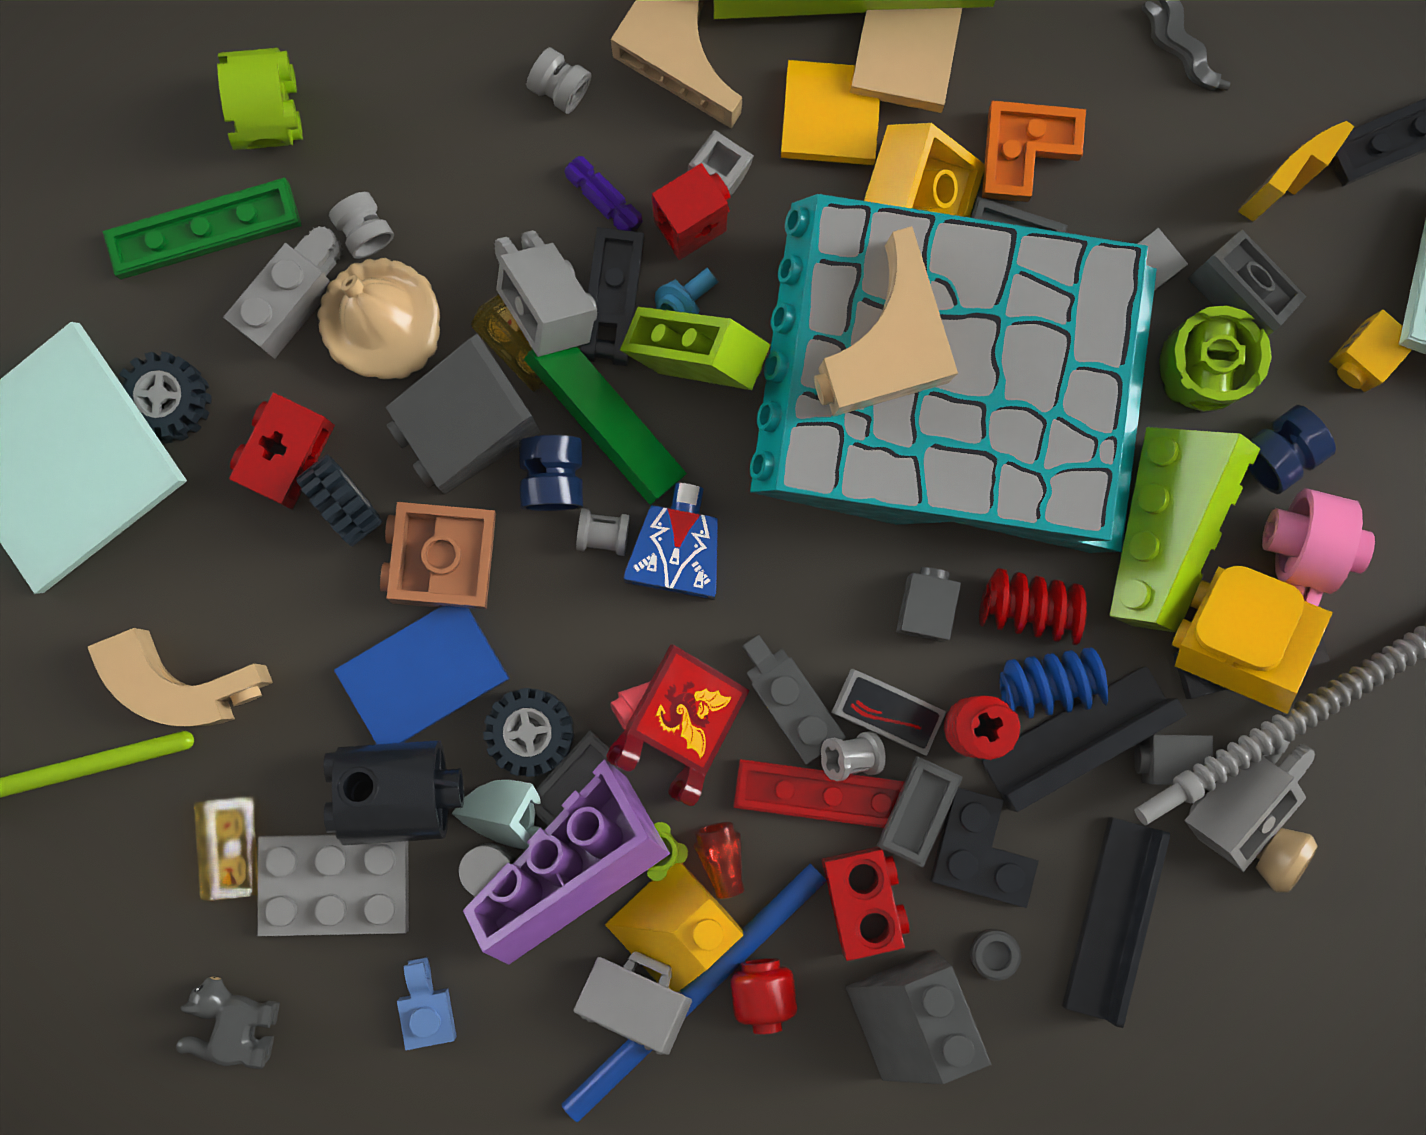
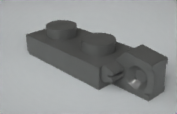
[742,634,846,764]

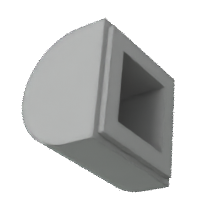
[687,130,754,196]
[459,843,515,897]

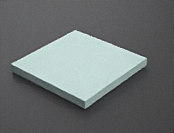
[0,322,187,594]

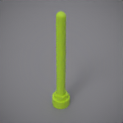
[0,731,194,798]

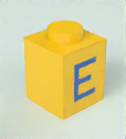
[1329,309,1412,392]

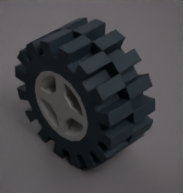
[119,351,211,443]
[296,454,383,547]
[483,688,574,777]

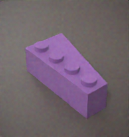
[463,759,670,965]

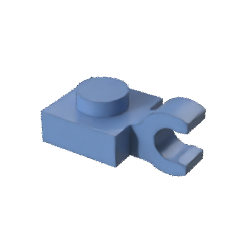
[397,957,457,1050]

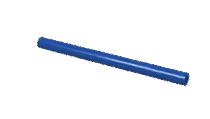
[561,863,827,1122]

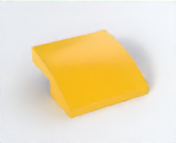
[781,60,880,165]

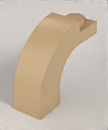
[87,628,273,726]

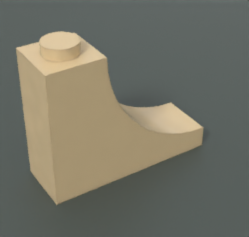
[611,0,742,129]
[814,226,958,417]

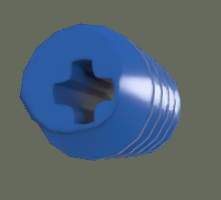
[999,647,1108,719]

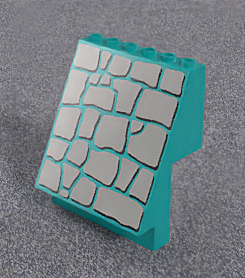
[750,194,1157,553]

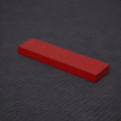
[733,759,905,828]

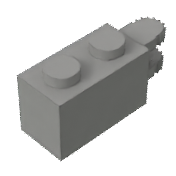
[223,226,343,359]
[494,230,597,357]
[1184,739,1316,872]

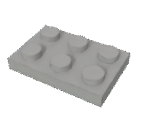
[258,834,409,936]

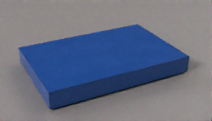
[334,606,510,745]

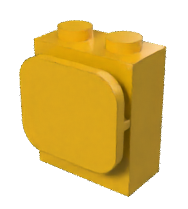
[1172,566,1333,714]

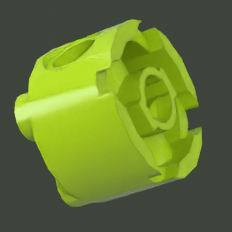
[217,48,303,150]
[1159,305,1272,412]

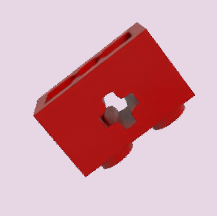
[652,163,731,260]
[229,392,335,510]

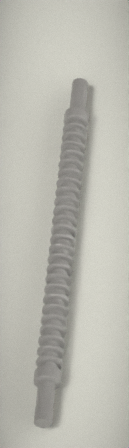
[1134,623,1426,825]

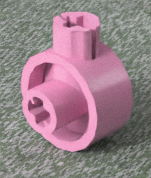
[1262,488,1375,606]

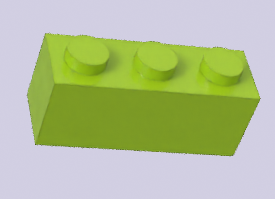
[620,307,771,390]

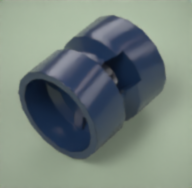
[1247,405,1336,495]
[519,435,583,511]

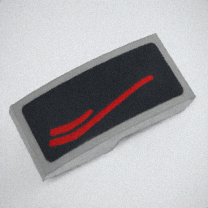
[831,669,946,756]

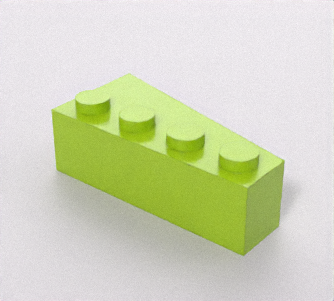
[1110,427,1260,632]

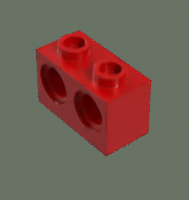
[821,846,910,961]

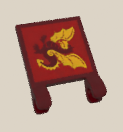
[606,644,750,806]

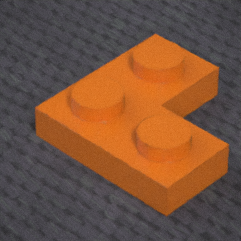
[982,101,1086,202]

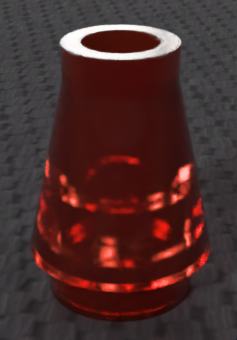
[693,822,745,899]

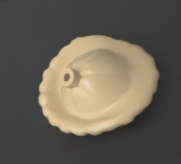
[317,258,440,380]

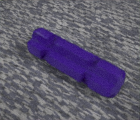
[564,156,643,232]

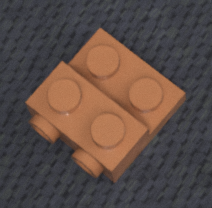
[380,502,496,609]

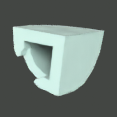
[452,780,541,850]

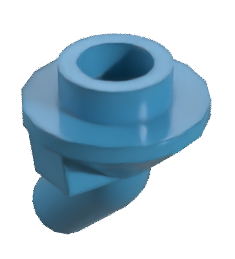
[654,267,719,314]

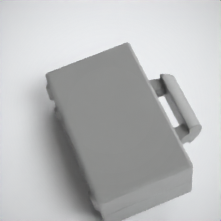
[574,951,692,1055]

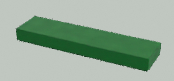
[102,177,302,280]
[523,346,687,505]

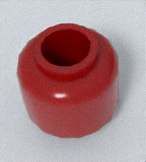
[731,958,797,1034]

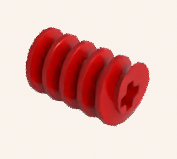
[979,568,1087,646]
[943,695,1021,760]

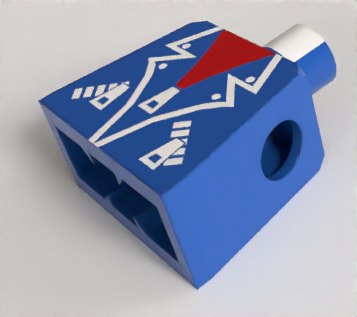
[624,483,718,600]

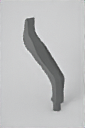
[1142,0,1230,91]

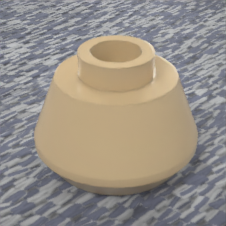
[1256,828,1318,892]

